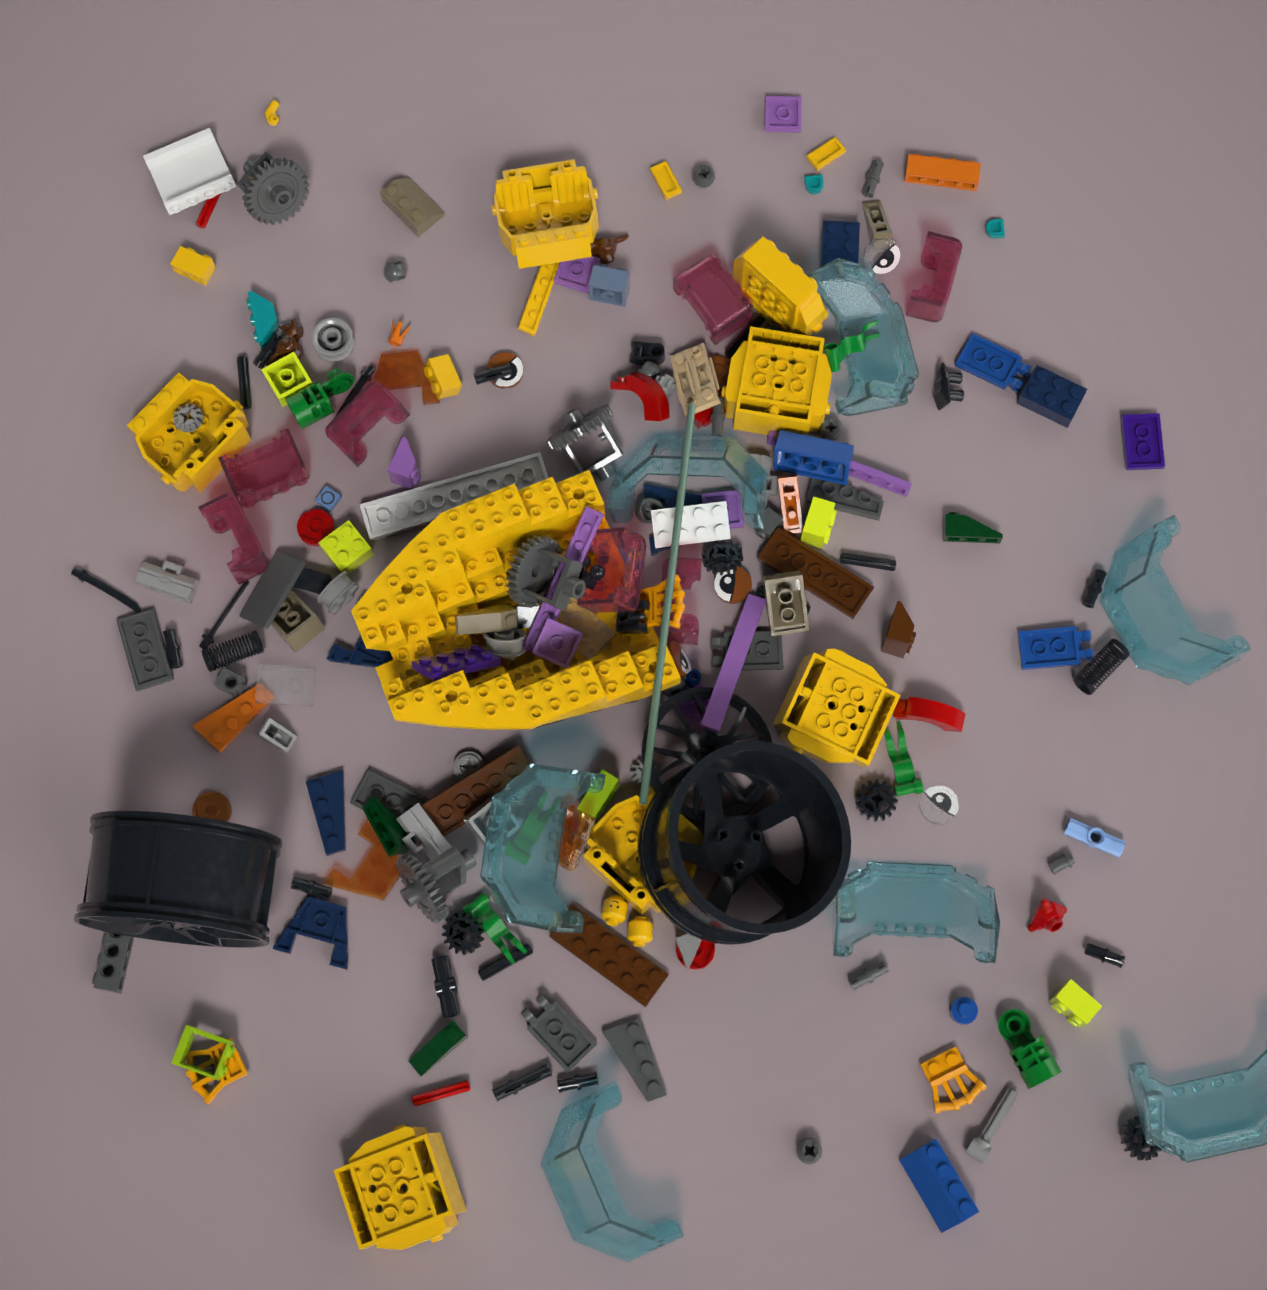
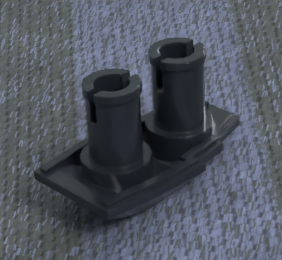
[933,362,964,410]

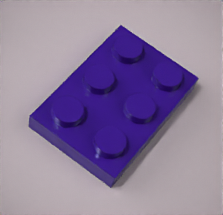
[1121,413,1165,470]

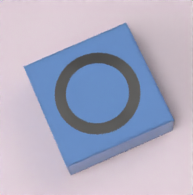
[315,486,342,512]

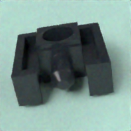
[616,599,650,634]

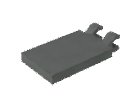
[710,631,784,671]
[521,995,597,1073]

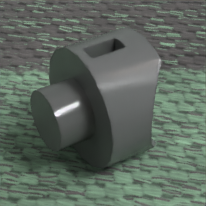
[635,498,663,524]

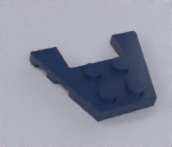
[643,484,702,556]
[326,594,393,668]
[273,897,348,970]

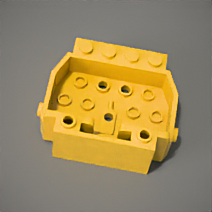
[491,159,599,269]
[733,236,828,336]
[721,326,832,435]
[126,372,251,493]
[772,649,901,767]
[583,786,704,916]
[333,1124,467,1250]

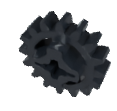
[702,540,744,575]
[855,779,898,822]
[442,911,485,955]
[1120,1115,1165,1161]

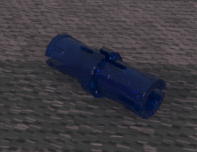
[686,669,701,688]

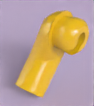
[264,100,280,126]

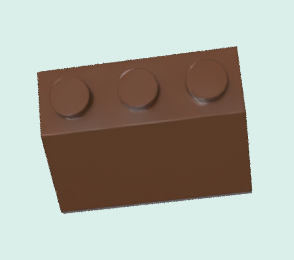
[881,601,916,658]

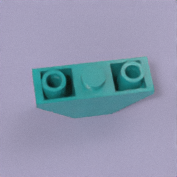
[246,291,279,347]

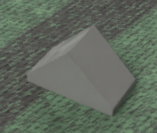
[258,717,298,753]
[675,934,702,968]

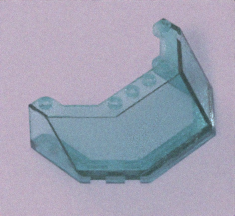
[807,258,919,416]
[607,434,768,529]
[1100,515,1251,685]
[480,763,606,933]
[832,862,1000,964]
[1128,1041,1267,1163]
[541,1081,684,1262]

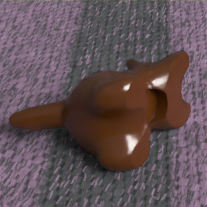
[590,234,629,265]
[266,319,304,366]

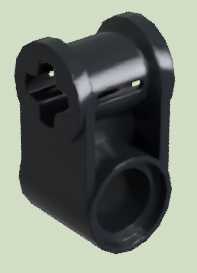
[629,341,665,365]

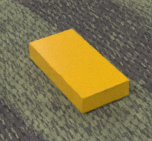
[806,136,846,171]
[650,161,682,200]

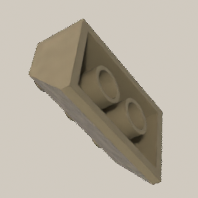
[380,177,445,238]

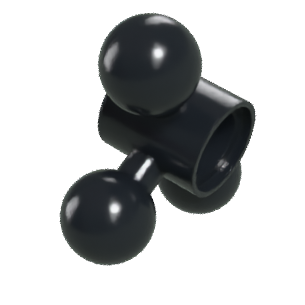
[578,555,605,590]

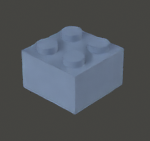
[589,265,630,307]

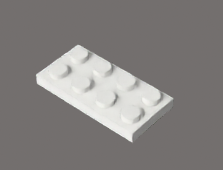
[650,501,731,548]

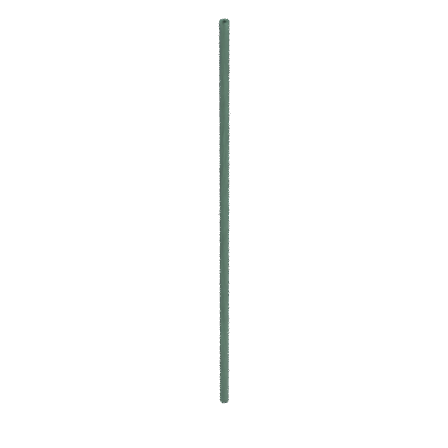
[639,403,696,805]

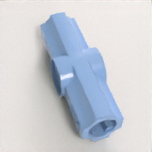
[1064,818,1126,858]

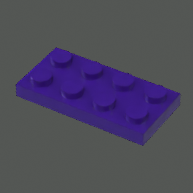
[412,645,501,681]

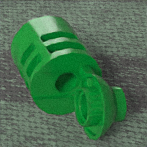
[285,368,355,430]
[998,1009,1062,1089]

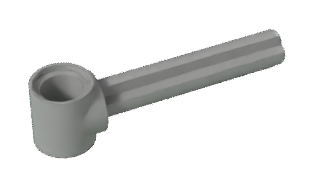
[965,1088,1018,1164]

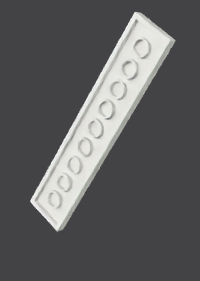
[360,452,548,541]

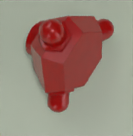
[1027,898,1067,932]

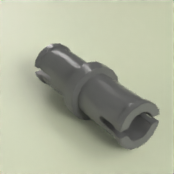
[862,160,884,198]
[710,397,725,437]
[848,961,889,991]

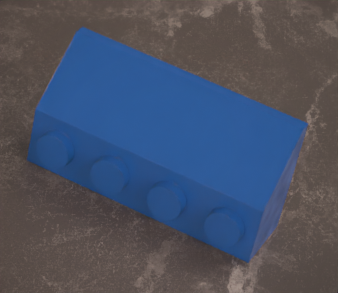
[774,430,854,485]
[899,1139,979,1233]

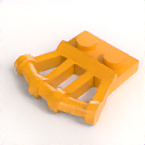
[636,574,685,629]
[185,1037,248,1105]
[920,1047,987,1114]

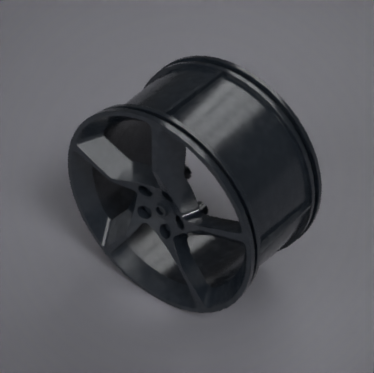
[638,741,851,945]
[74,811,283,948]

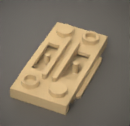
[670,343,721,417]

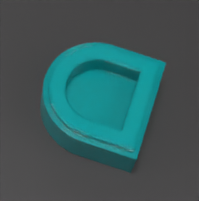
[804,174,824,194]
[985,219,1005,239]

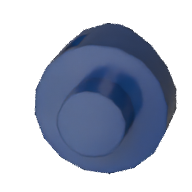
[949,997,978,1025]

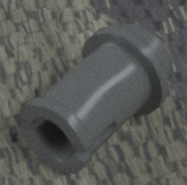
[1048,853,1075,875]

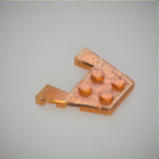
[367,351,440,410]
[555,802,596,872]
[324,820,400,901]

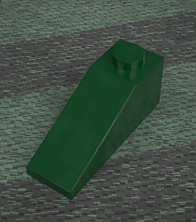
[943,512,1003,544]
[362,797,416,857]
[409,1020,468,1077]

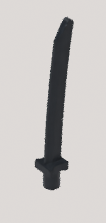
[331,365,376,435]
[71,568,141,613]
[199,581,250,649]

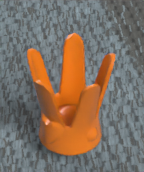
[387,320,410,349]

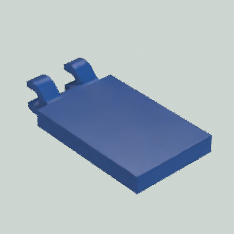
[955,333,1032,393]
[1018,626,1094,670]

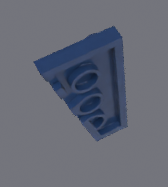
[306,770,346,856]

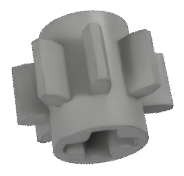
[655,374,676,396]

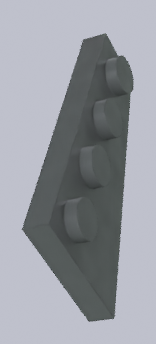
[806,478,884,521]
[602,1018,667,1102]

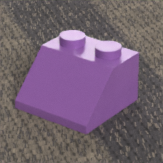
[388,437,421,490]

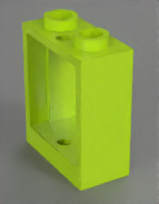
[577,769,620,826]
[171,1025,235,1081]

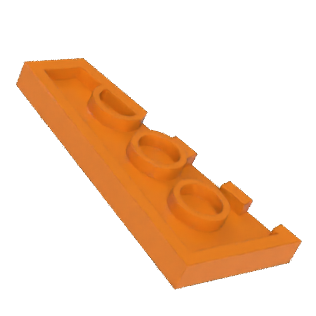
[192,683,275,753]

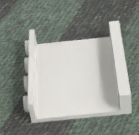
[143,128,236,215]

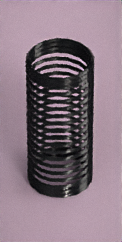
[201,630,264,672]
[1073,639,1130,695]

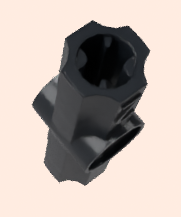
[431,955,461,1018]

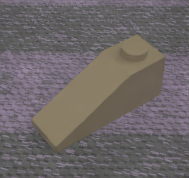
[862,200,892,253]
[455,604,517,635]

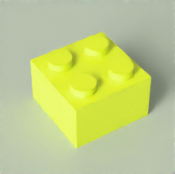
[261,352,313,407]
[801,496,837,549]
[318,520,374,575]
[1049,979,1102,1028]

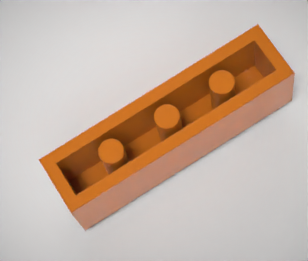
[904,154,981,191]

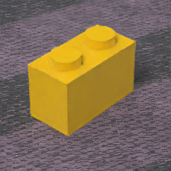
[170,246,216,286]
[424,354,463,400]

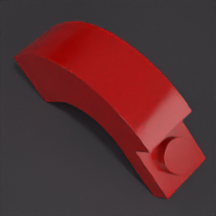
[610,372,670,422]
[893,697,966,732]

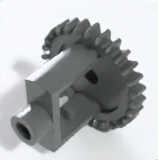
[237,151,309,225]
[547,404,623,481]
[506,534,586,610]
[396,846,477,924]

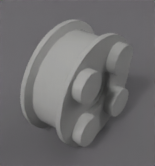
[312,318,355,362]
[317,571,359,615]
[483,628,526,660]

